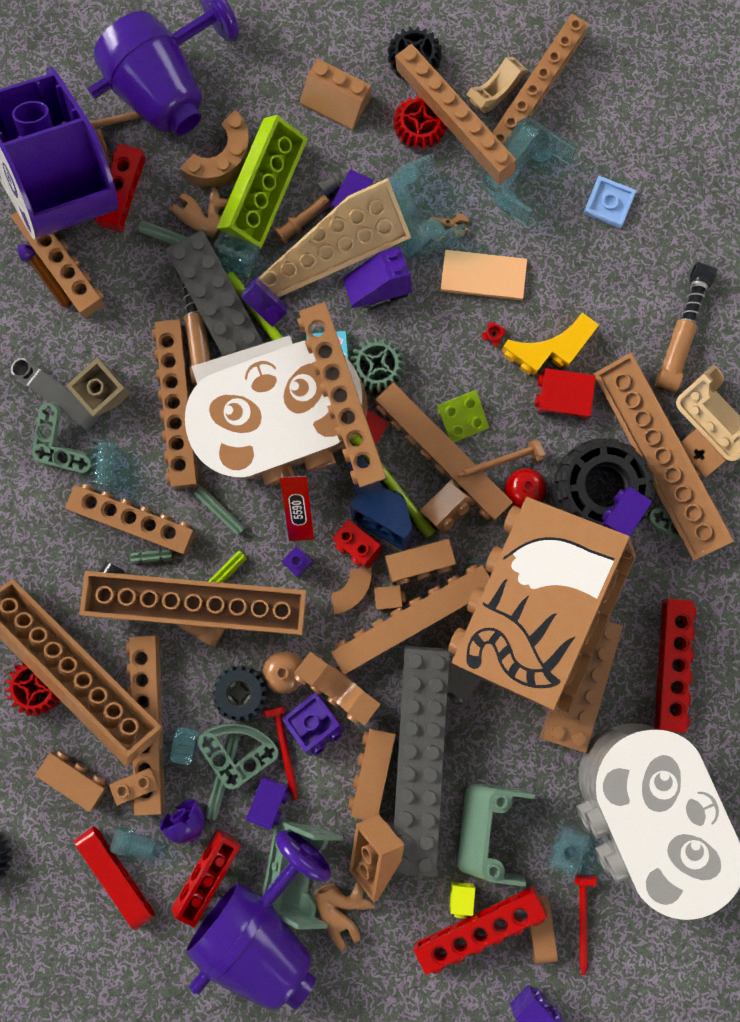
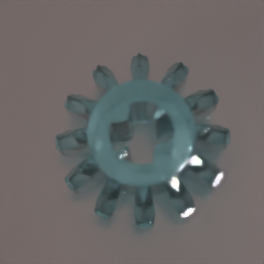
[170,727,198,765]

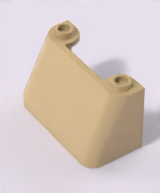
[676,364,740,461]

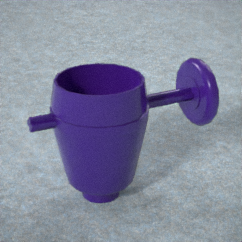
[87,0,239,136]
[185,830,331,1010]

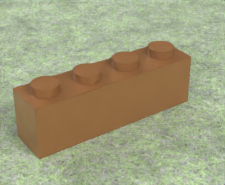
[348,727,395,820]

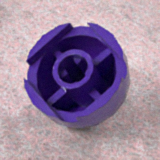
[159,799,205,844]

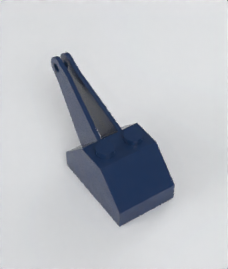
[345,445,413,551]

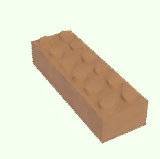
[540,621,623,753]

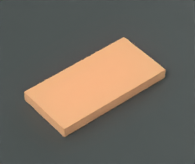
[440,250,527,301]

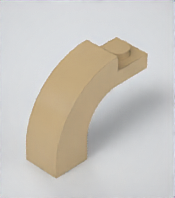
[466,57,528,113]

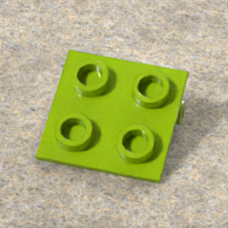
[437,390,489,442]

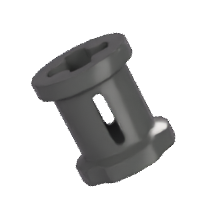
[317,172,342,199]

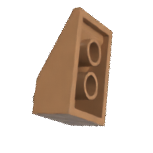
[349,814,404,903]

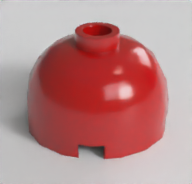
[504,468,547,508]

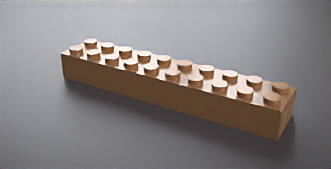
[79,571,307,636]
[0,579,162,767]

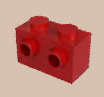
[332,519,384,569]

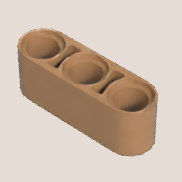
[526,895,558,965]

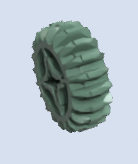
[350,337,406,394]

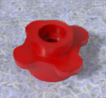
[482,322,506,346]

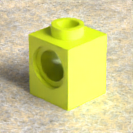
[449,881,475,919]

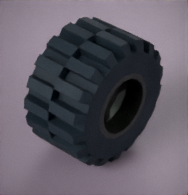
[211,666,268,721]

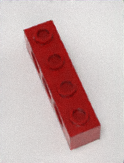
[94,143,146,233]
[171,829,241,928]

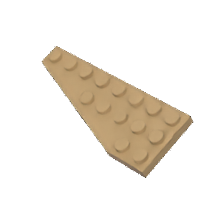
[259,178,411,297]

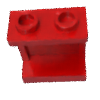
[534,368,596,421]

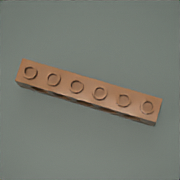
[10,212,105,318]
[65,484,197,556]

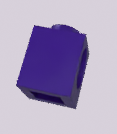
[281,546,313,578]

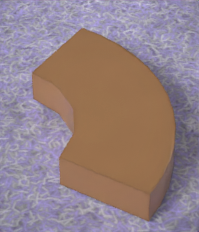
[332,567,372,615]

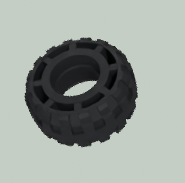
[552,438,655,525]

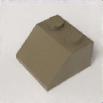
[66,358,132,417]

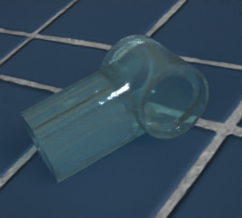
[109,827,157,860]

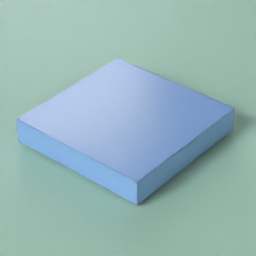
[583,176,637,229]

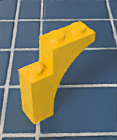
[501,313,599,376]

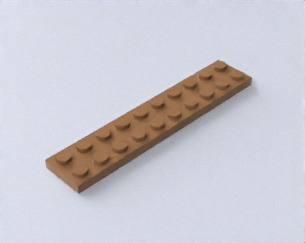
[594,352,734,561]

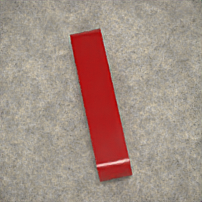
[74,826,155,930]

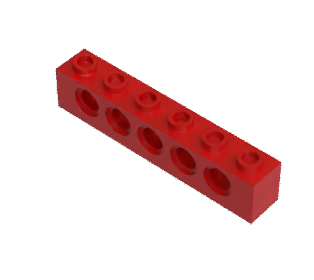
[654,599,696,733]
[413,886,547,975]

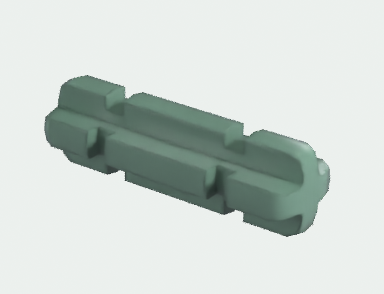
[130,549,173,565]

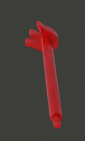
[263,706,298,801]
[574,874,597,975]

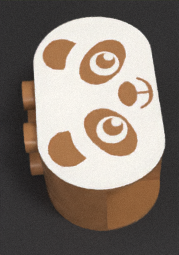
[185,341,368,486]

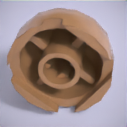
[263,651,302,694]

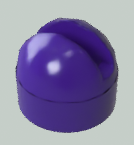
[17,244,35,262]

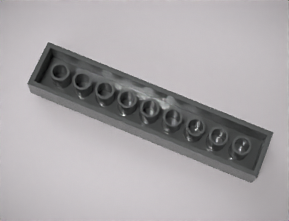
[394,646,449,877]

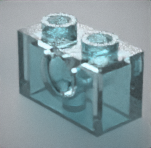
[546,823,591,879]

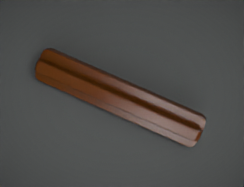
[29,255,72,308]

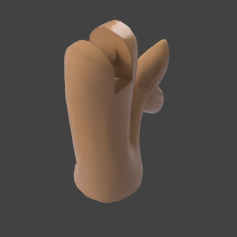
[170,187,228,241]
[313,882,375,951]

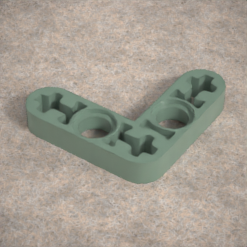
[32,402,94,473]

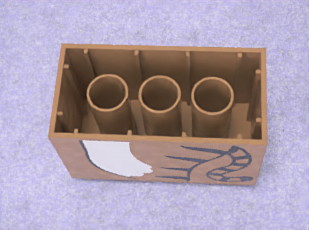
[448,497,636,717]

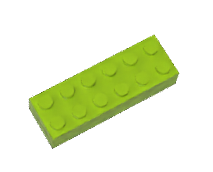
[217,115,308,249]

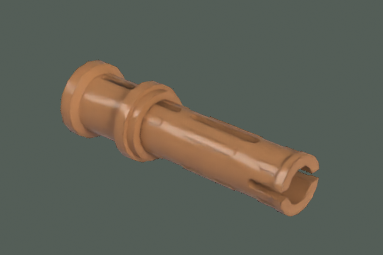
[274,195,331,245]

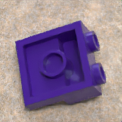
[282,692,344,756]

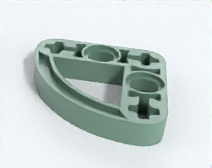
[197,724,278,789]

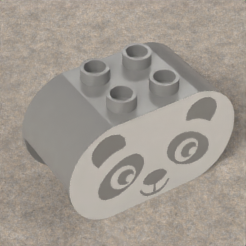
[576,723,740,920]

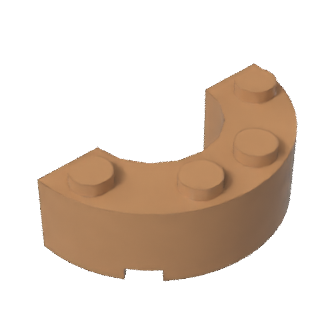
[180,110,251,188]
[294,651,380,726]

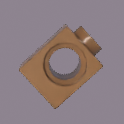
[374,585,406,610]

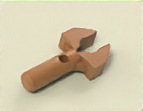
[430,213,469,236]

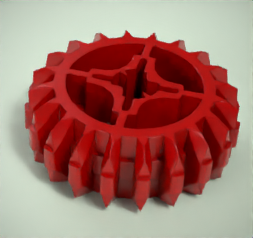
[393,94,447,151]
[4,662,61,716]

